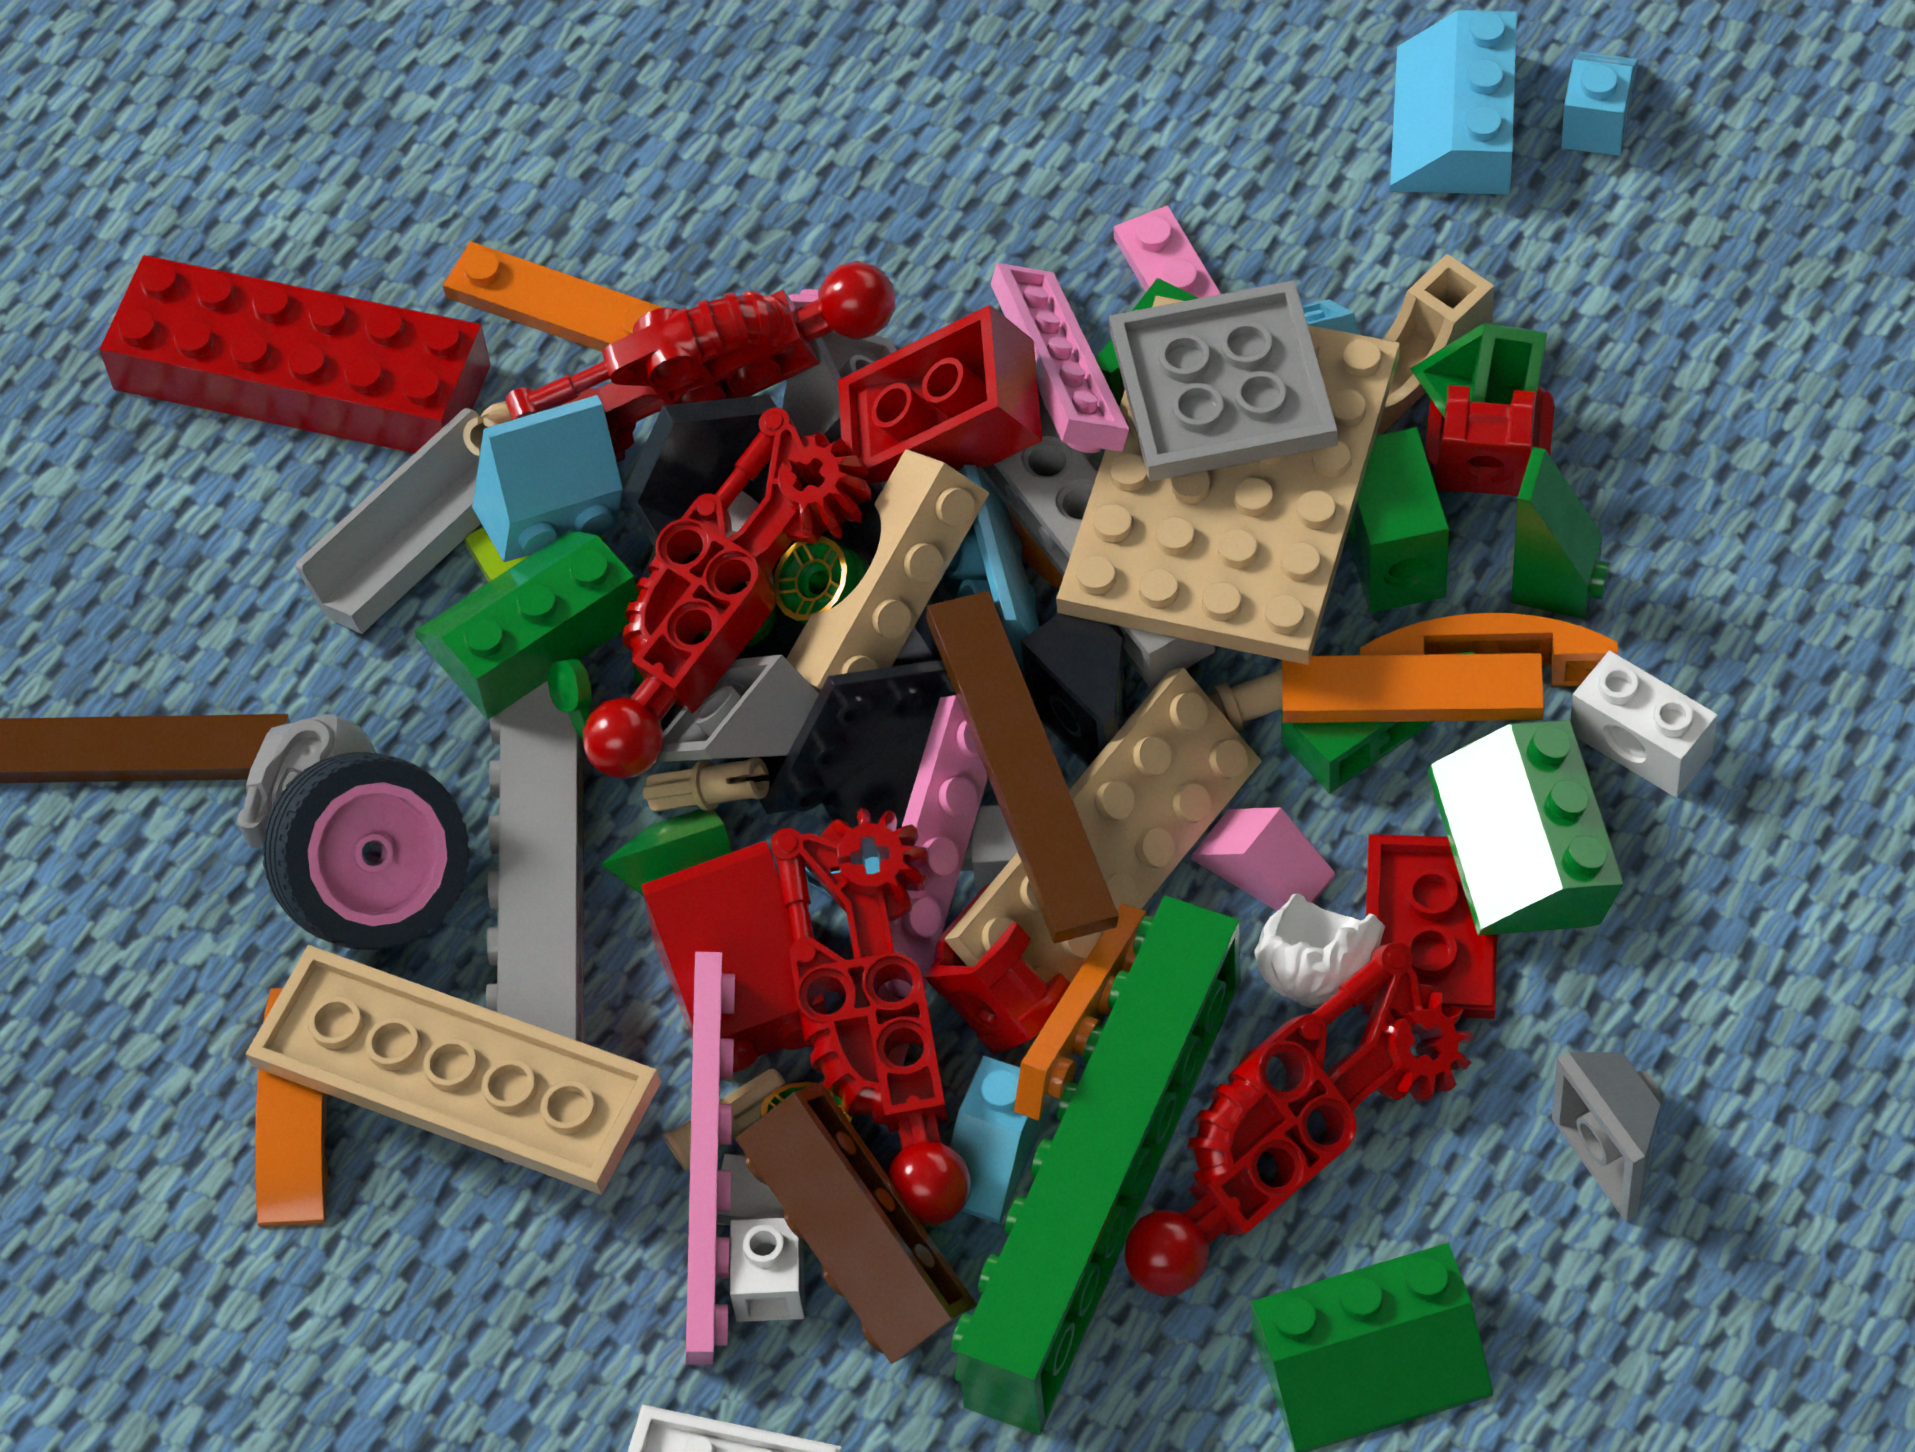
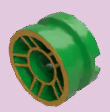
[773,536,870,625]

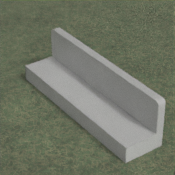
[295,408,481,634]

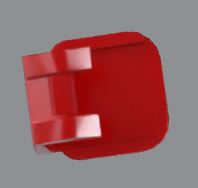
[1425,385,1555,497]
[923,882,1071,1054]

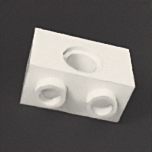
[1570,650,1718,798]

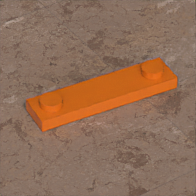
[443,241,664,352]

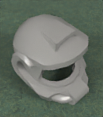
[237,714,376,847]

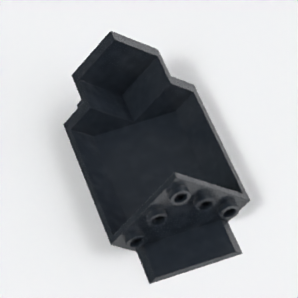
[623,394,956,830]

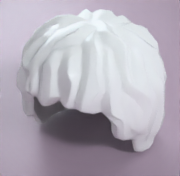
[1254,894,1385,1009]

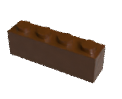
[735,1081,977,1364]

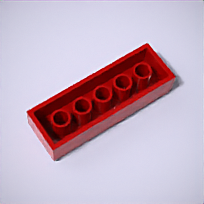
[99,255,491,453]

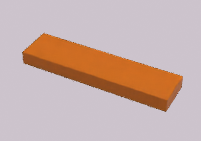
[1282,653,1544,723]

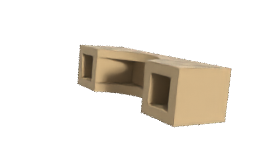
[1377,254,1494,435]
[786,449,990,693]

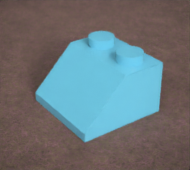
[472,395,623,562]

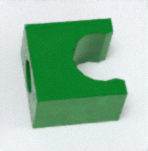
[1347,427,1449,613]

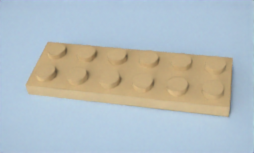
[944,667,1262,1033]
[246,945,661,1195]

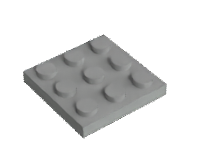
[1109,280,1338,482]

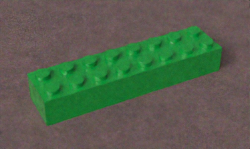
[951,895,1241,1436]

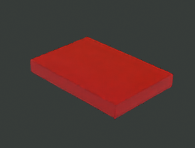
[1362,834,1497,1019]

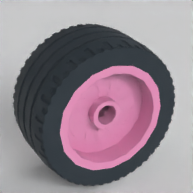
[262,752,470,950]

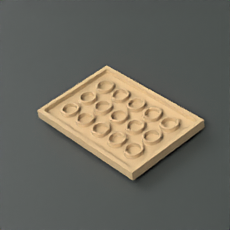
[1056,296,1400,665]

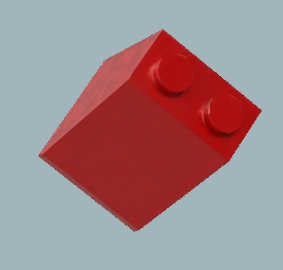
[641,840,827,1072]

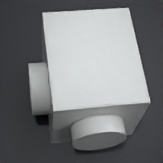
[730,1212,804,1322]

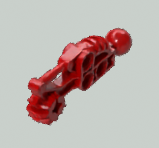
[505,261,896,462]
[583,408,872,779]
[771,808,971,1226]
[1124,942,1475,1297]

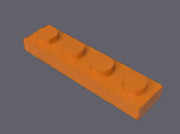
[1014,903,1146,1121]

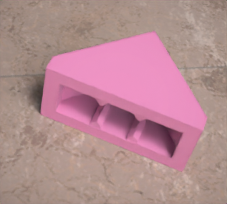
[1191,807,1335,911]

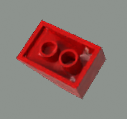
[838,304,1043,484]

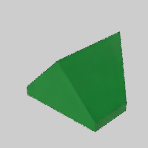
[1410,322,1547,418]
[600,809,732,896]

